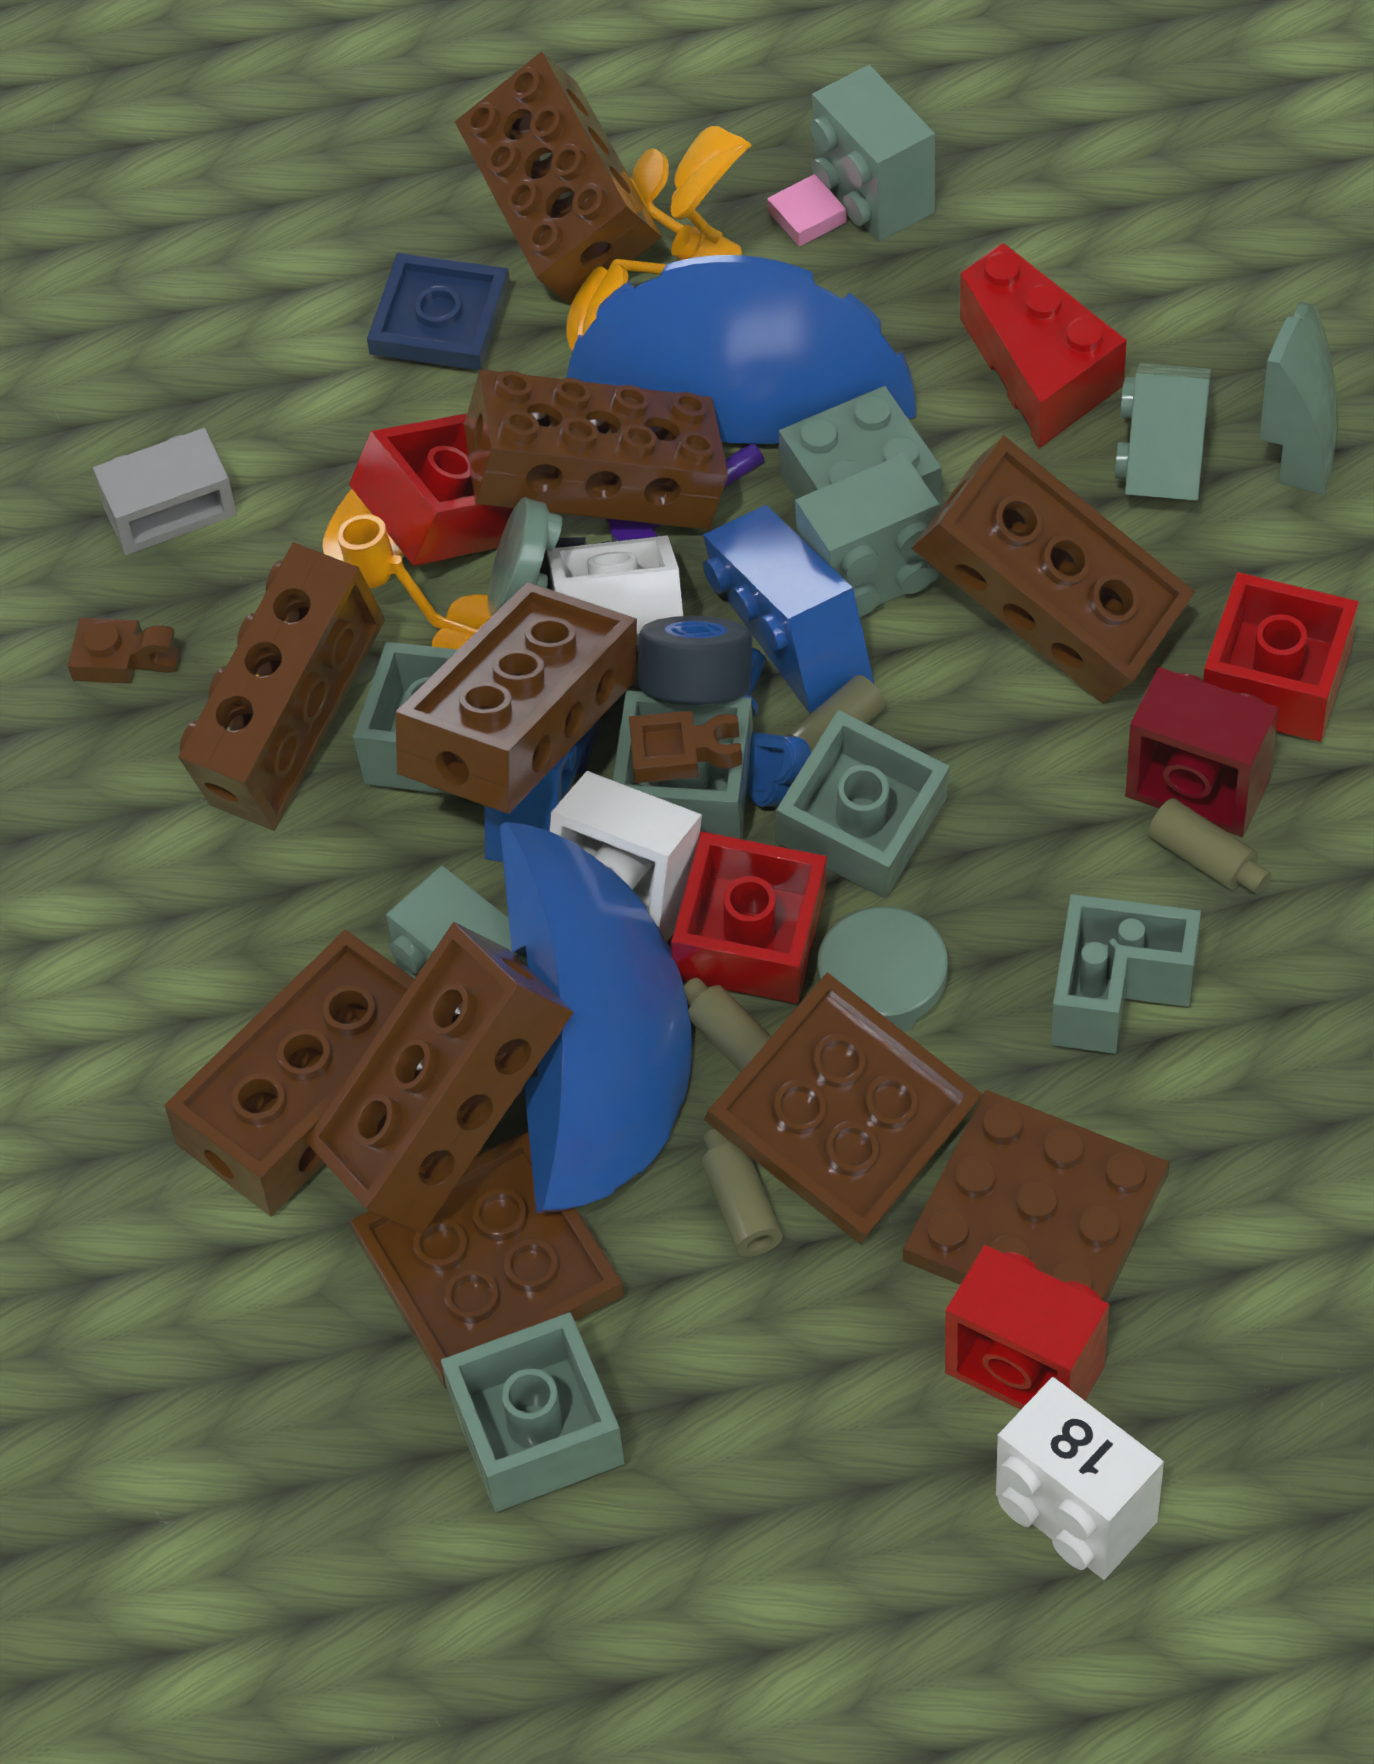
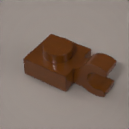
[68,618,181,683]

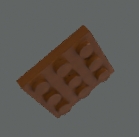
[704,972,983,1245]
[903,1090,1170,1302]
[350,1131,624,1389]

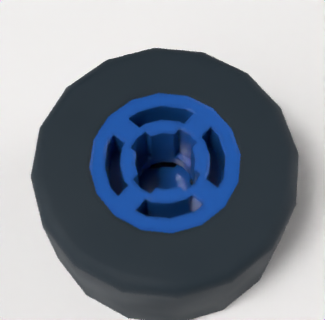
[638,616,752,705]

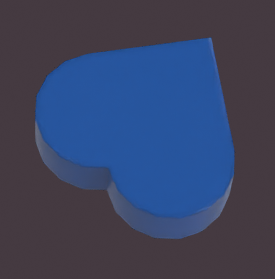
[748,732,811,807]

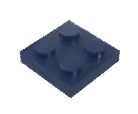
[367,253,510,370]

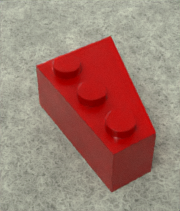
[960,242,1127,449]

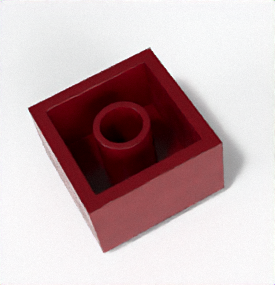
[1125,667,1279,838]

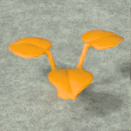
[566,126,752,351]
[256,489,492,676]

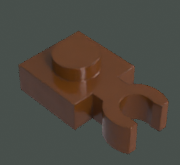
[629,711,742,783]

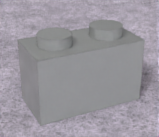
[93,428,237,555]

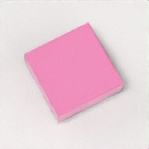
[767,174,847,247]

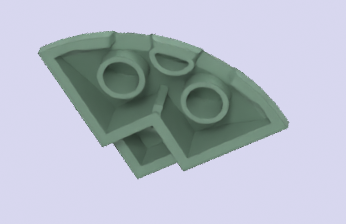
[1259,301,1338,495]

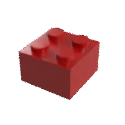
[349,413,514,566]
[1203,572,1359,742]
[671,831,827,1004]
[945,1245,1109,1410]

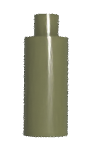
[786,675,886,752]
[1148,798,1271,894]
[684,977,772,1072]
[701,1129,783,1257]

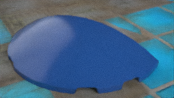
[566,255,917,444]
[500,822,692,1213]

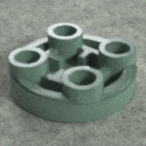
[488,497,562,616]
[818,906,948,1032]

